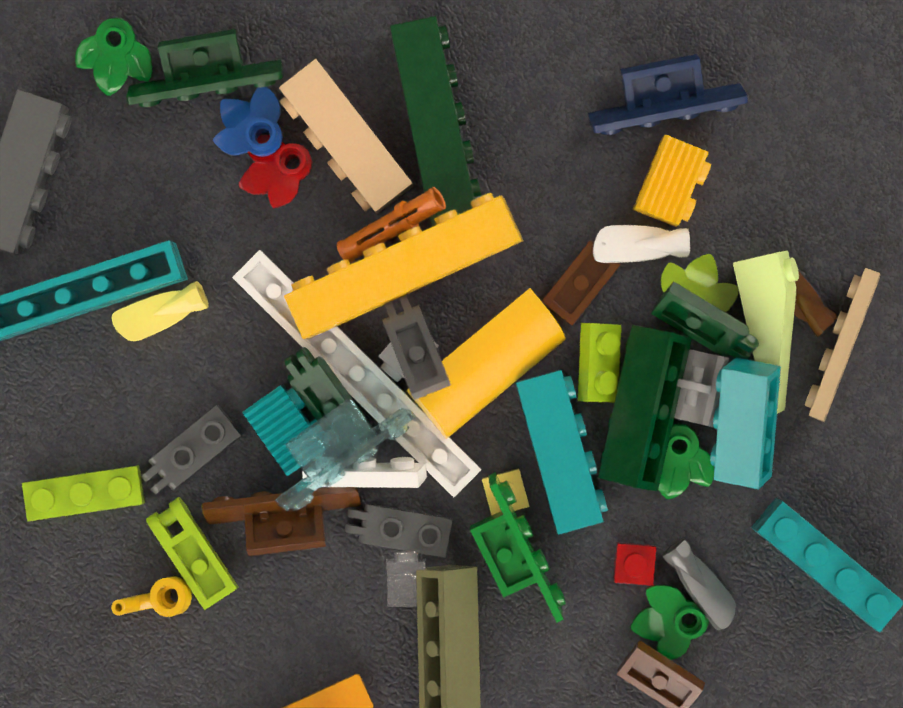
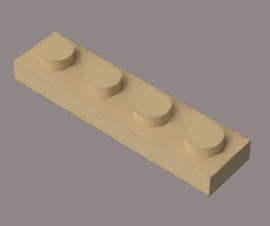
[805,268,880,422]

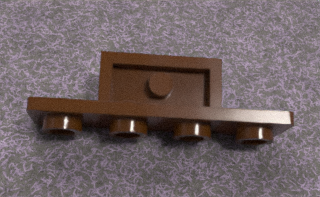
[202,487,361,556]

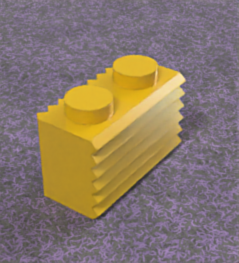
[633,135,711,227]

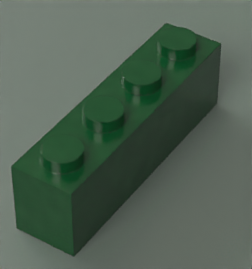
[598,325,692,491]

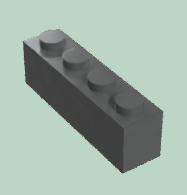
[0,89,72,255]

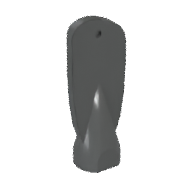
[662,538,736,630]

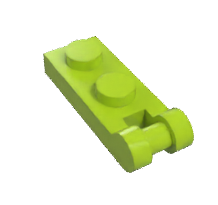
[146,497,238,610]

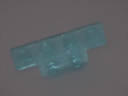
[275,399,415,510]

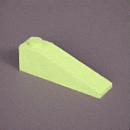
[733,251,799,414]

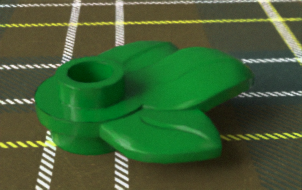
[75,18,153,96]
[658,424,714,499]
[630,585,709,660]

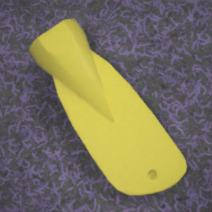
[112,281,209,341]

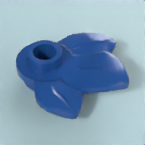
[213,87,283,156]

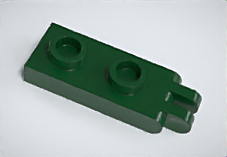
[651,281,759,360]
[284,347,372,449]

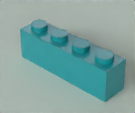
[515,370,608,535]
[751,498,903,633]

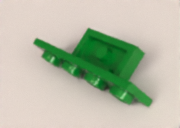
[470,472,566,623]

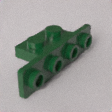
[126,29,283,107]

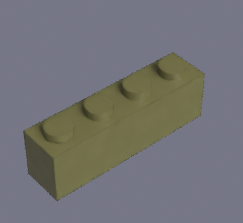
[416,564,481,708]

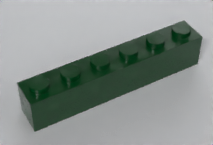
[390,16,481,227]

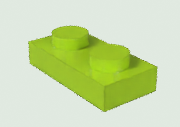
[578,323,621,402]

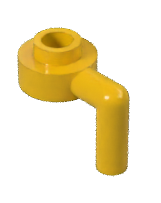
[111,576,192,617]

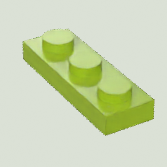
[22,465,145,522]

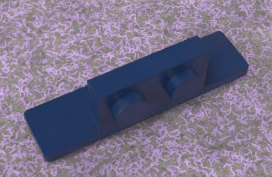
[588,54,748,135]

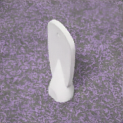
[592,225,690,263]

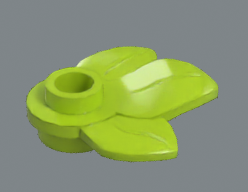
[661,254,739,312]

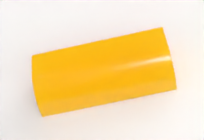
[407,288,565,439]

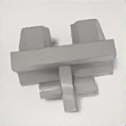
[674,349,729,427]

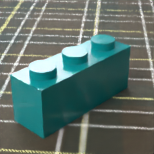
[710,358,781,490]

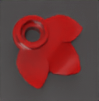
[239,135,312,208]

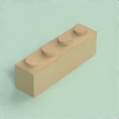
[279,59,413,214]

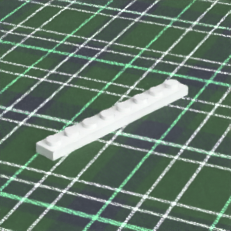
[232,250,481,497]

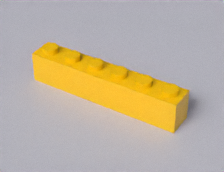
[284,193,523,339]

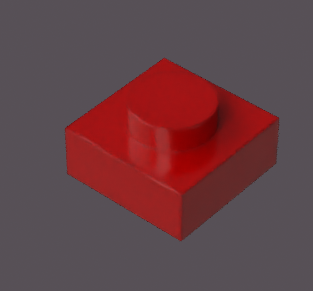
[613,542,656,586]

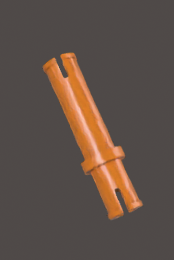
[337,187,446,263]

